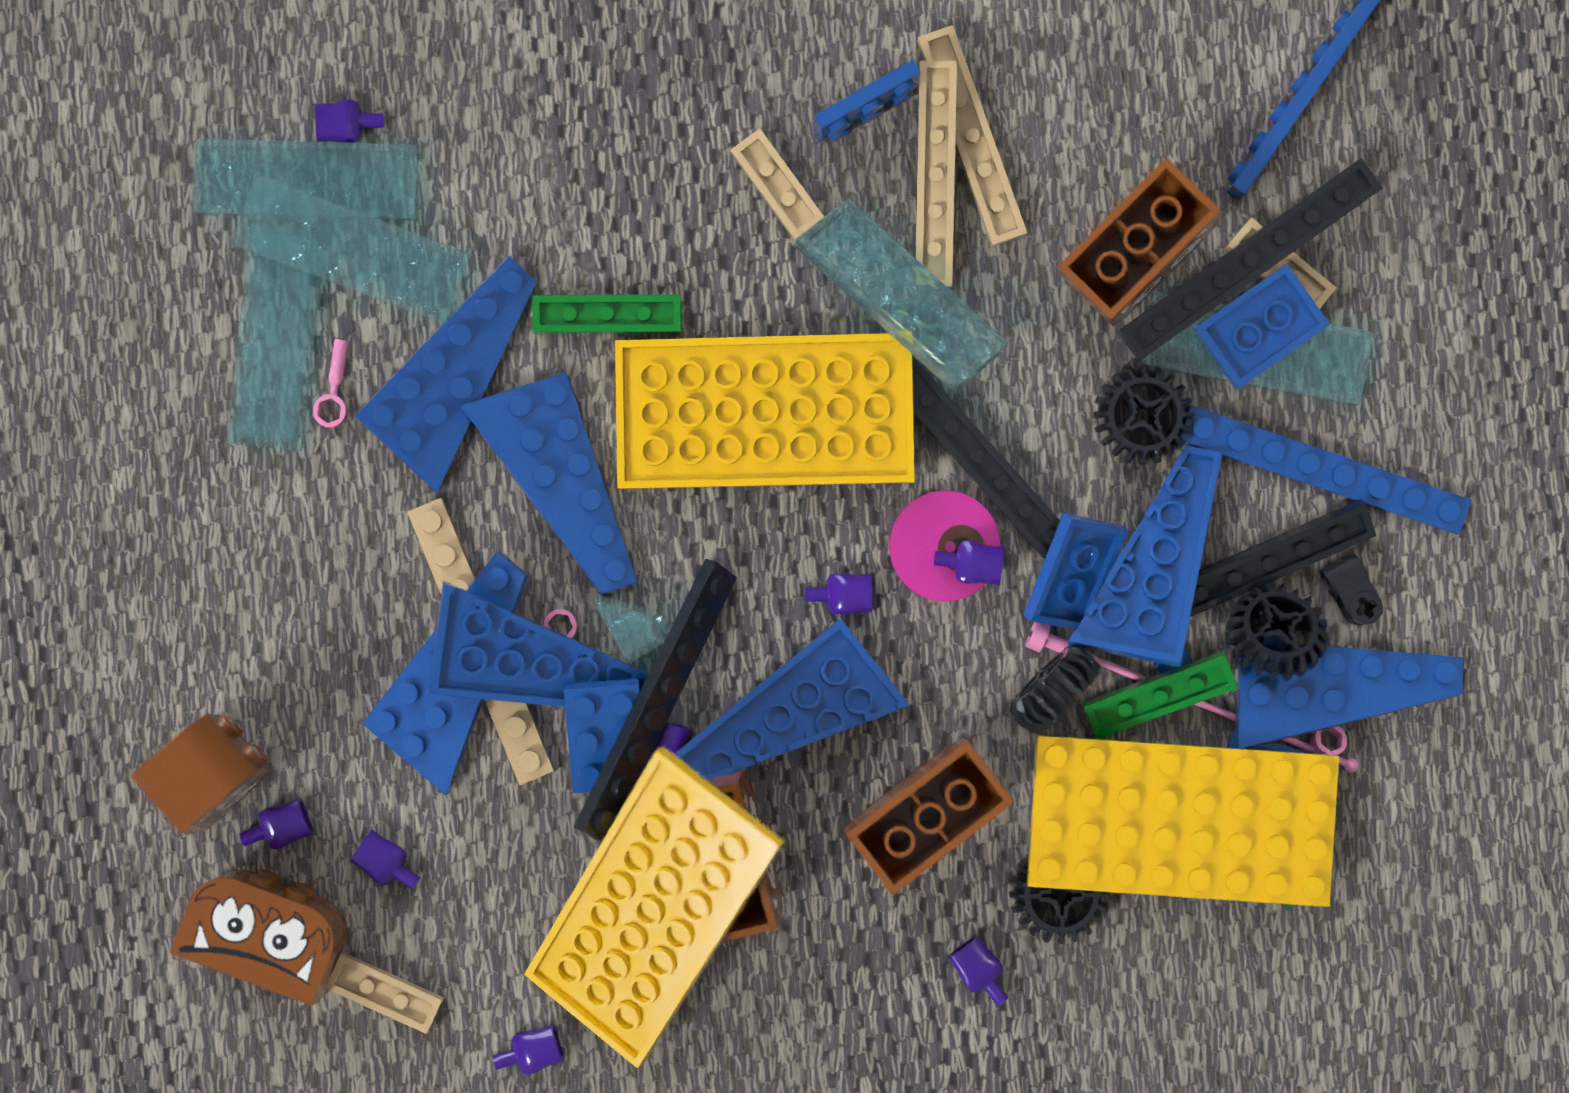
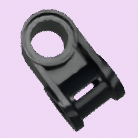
[1319,553,1383,626]

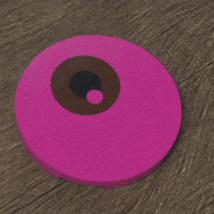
[889,491,1000,601]

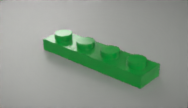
[532,294,681,334]
[1083,651,1238,739]

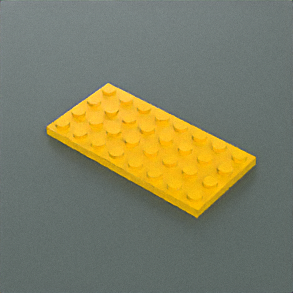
[615,333,915,489]
[1027,735,1339,907]
[524,746,785,1069]

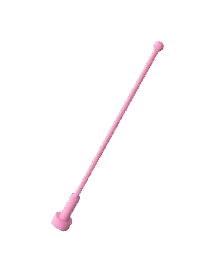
[1025,622,1359,773]

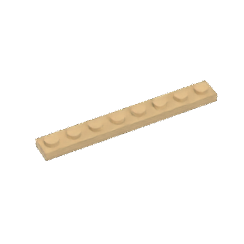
[407,498,555,785]

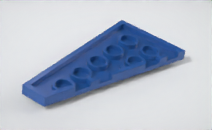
[354,256,536,493]
[460,372,637,595]
[1068,446,1222,667]
[362,551,529,795]
[429,580,649,707]
[674,619,911,780]
[1235,644,1463,749]

